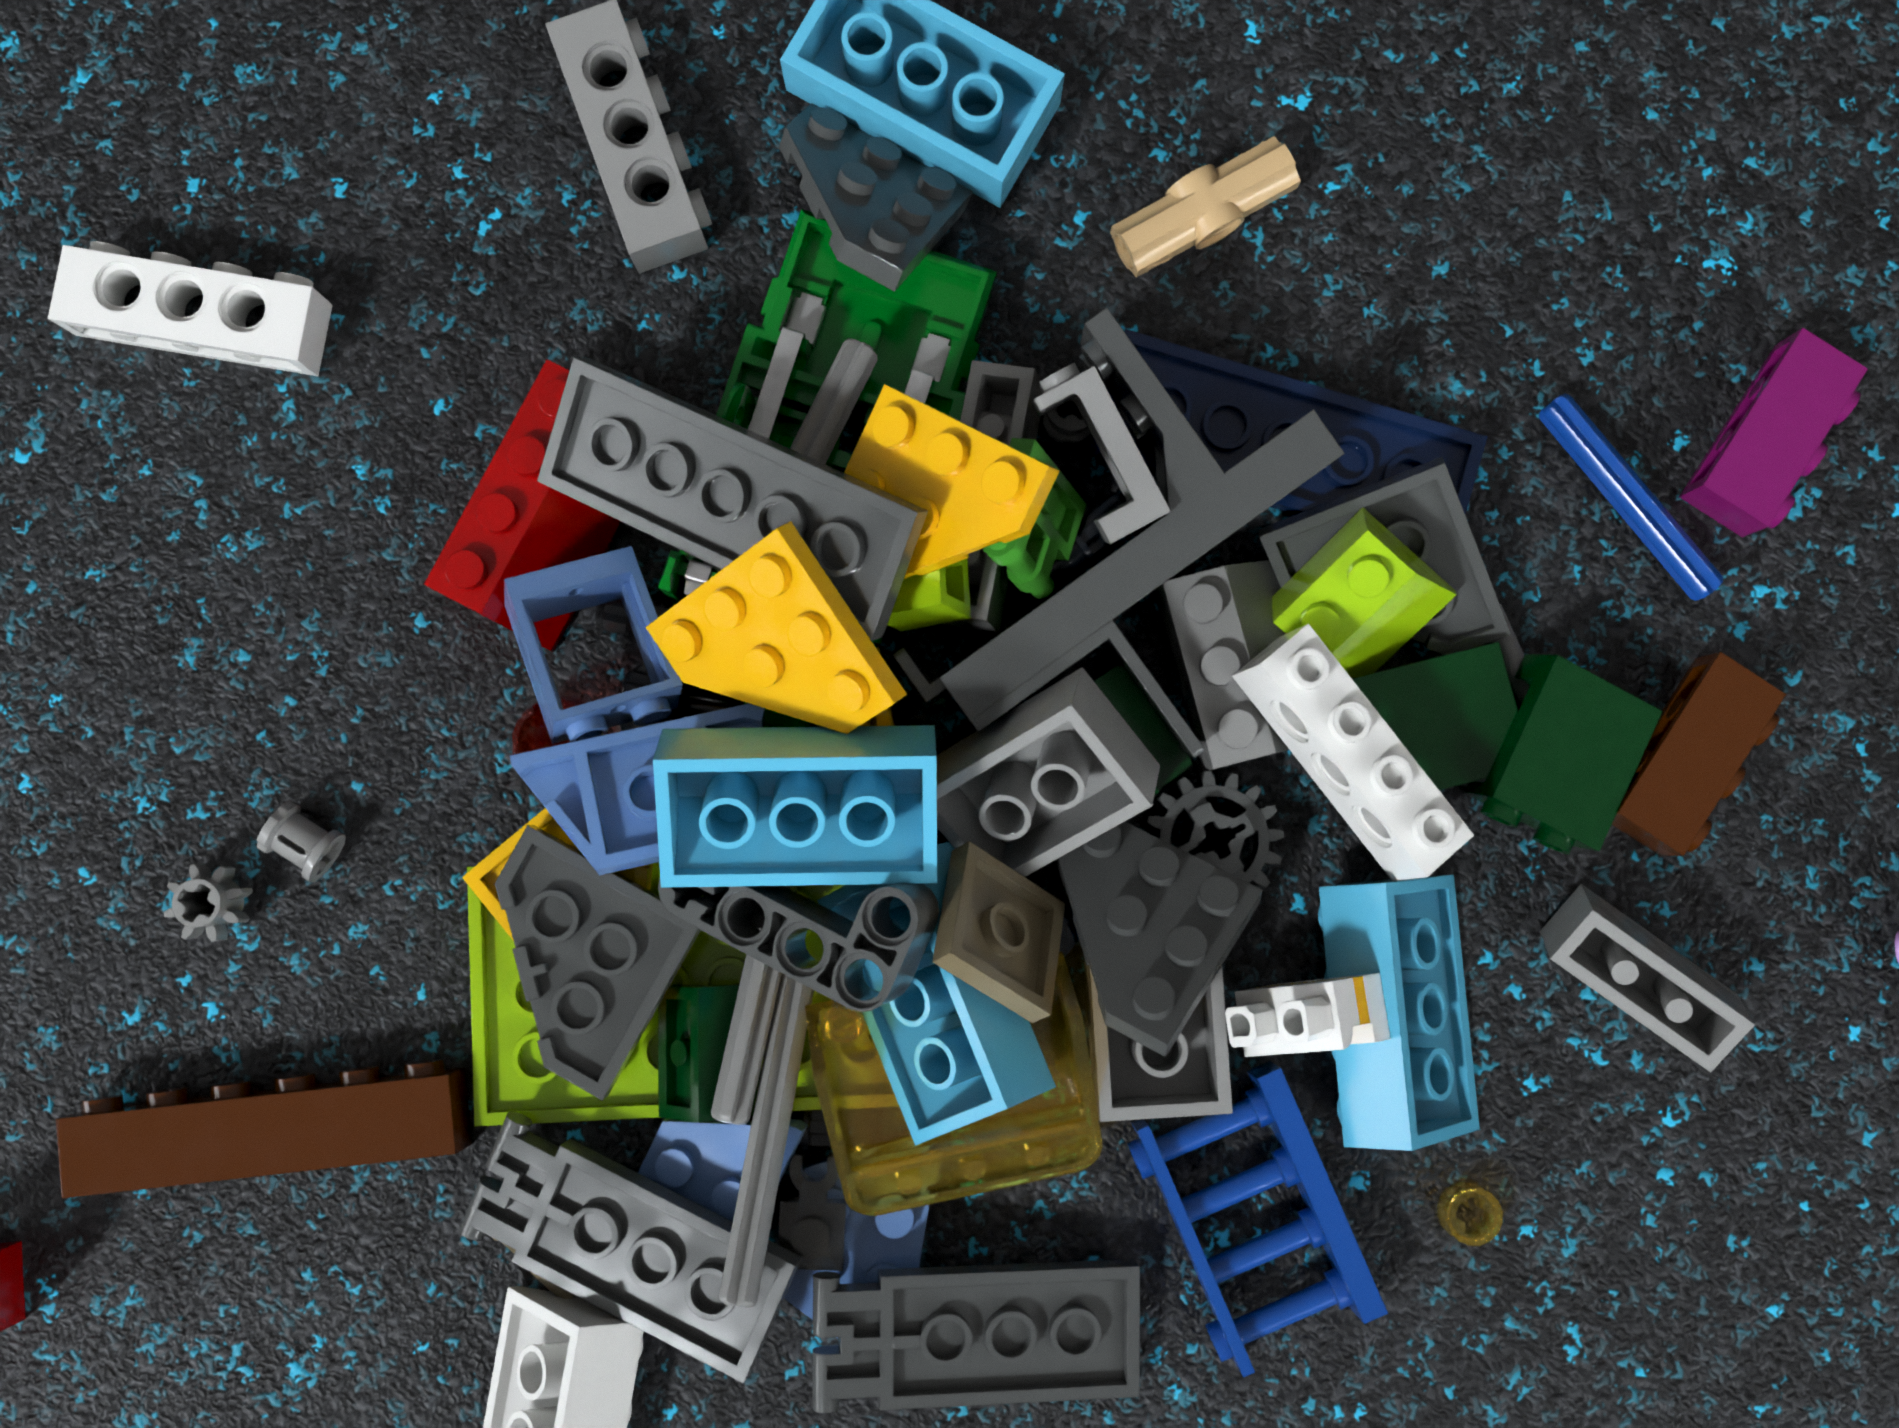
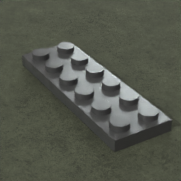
[537,357,928,641]

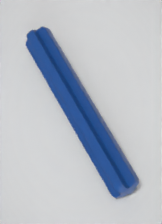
[1539,393,1723,601]

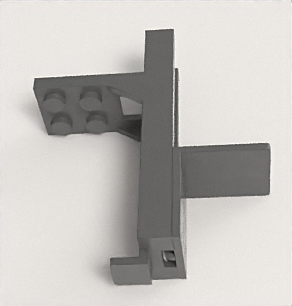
[893,308,1345,758]

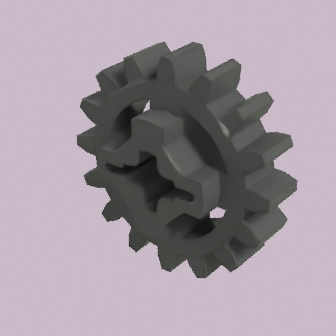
[1144,771,1284,888]

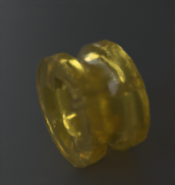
[1437,1182,1503,1246]

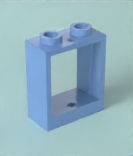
[504,546,683,744]

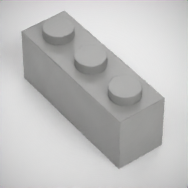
[1540,884,1755,1073]

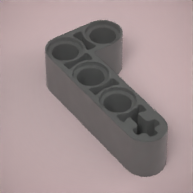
[658,879,940,1012]

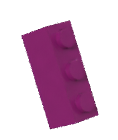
[1679,328,1868,537]

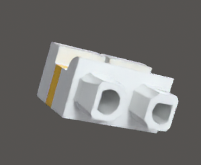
[1225,973,1391,1057]

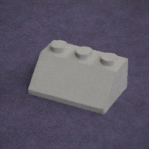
[1154,560,1289,772]

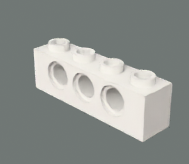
[47,241,333,376]
[1232,623,1474,881]

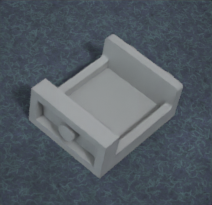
[1033,363,1171,544]

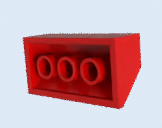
[424,359,623,652]

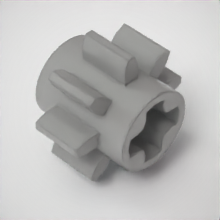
[164,864,253,942]

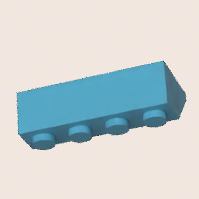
[653,725,937,888]
[817,842,1056,1146]
[1318,874,1480,1151]

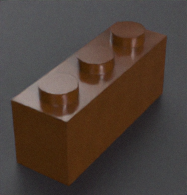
[1612,652,1786,856]

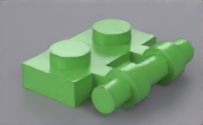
[983,438,1086,599]

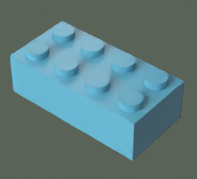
[780,0,1065,208]

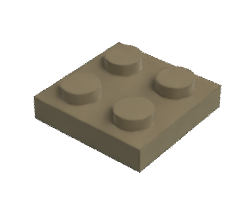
[932,841,1065,1023]

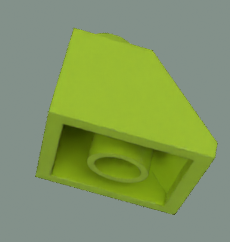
[1272,507,1457,678]

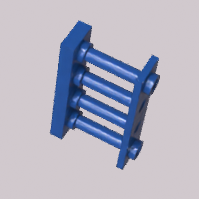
[1127,1061,1388,1378]

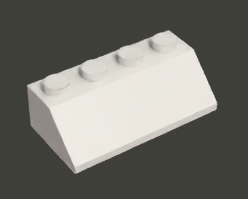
[483,1286,644,1428]

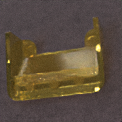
[805,951,1103,1216]

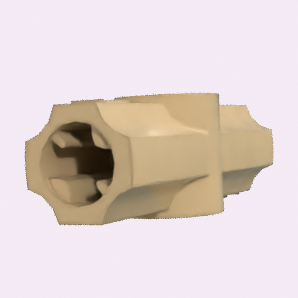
[1110,136,1301,278]

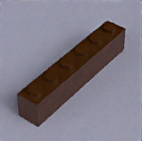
[56,1059,472,1198]

